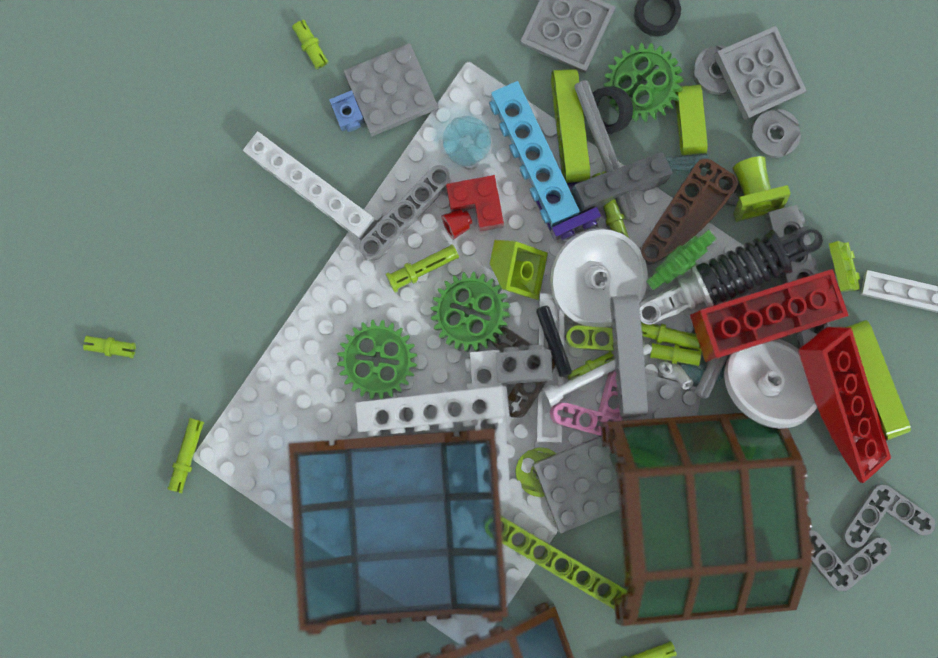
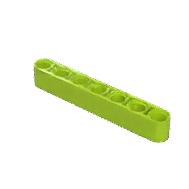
[484,514,627,610]

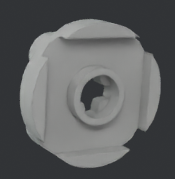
[693,45,730,95]
[750,109,801,159]

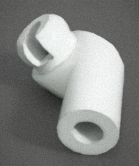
[659,361,693,390]

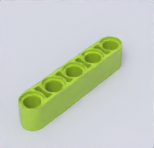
[551,69,590,183]
[847,320,911,441]

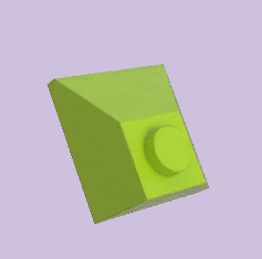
[490,240,548,300]

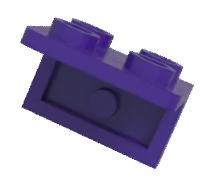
[536,182,601,241]

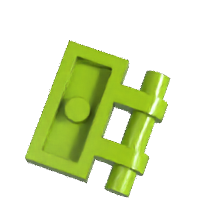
[829,241,860,292]

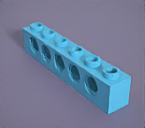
[489,81,580,228]

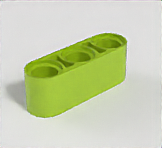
[675,85,708,156]
[565,325,614,352]

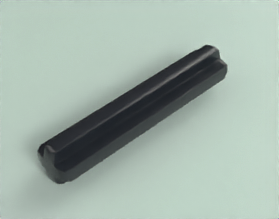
[536,305,572,377]

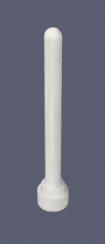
[542,344,652,407]

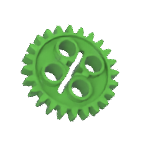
[604,43,684,122]
[646,230,717,290]
[431,272,511,352]
[337,320,417,400]

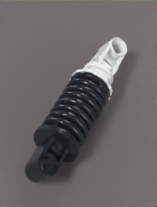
[639,226,823,325]

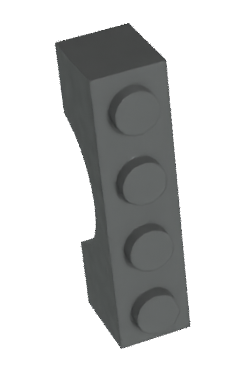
[571,152,673,215]

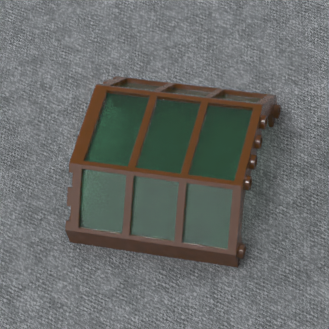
[600,412,814,626]

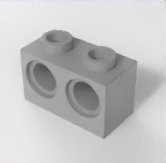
[496,345,553,385]

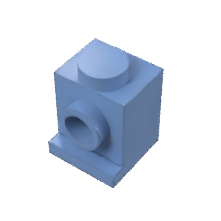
[329,90,364,132]

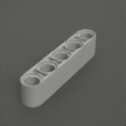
[360,165,450,261]
[610,294,648,418]

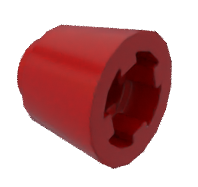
[441,209,473,240]

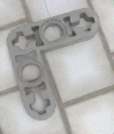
[842,484,935,548]
[809,530,891,591]

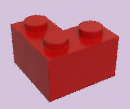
[446,175,504,232]

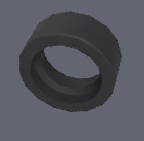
[634,0,681,37]
[585,86,633,134]

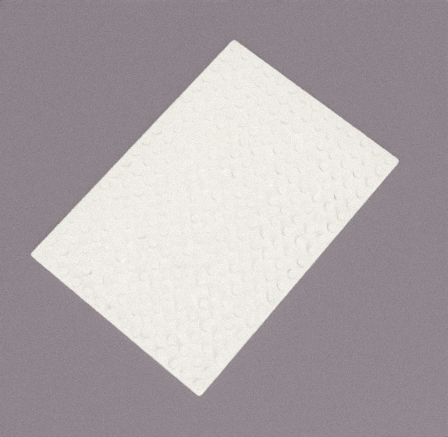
[193,62,744,644]

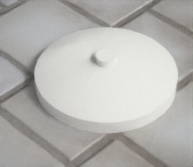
[550,229,648,327]
[724,339,817,428]

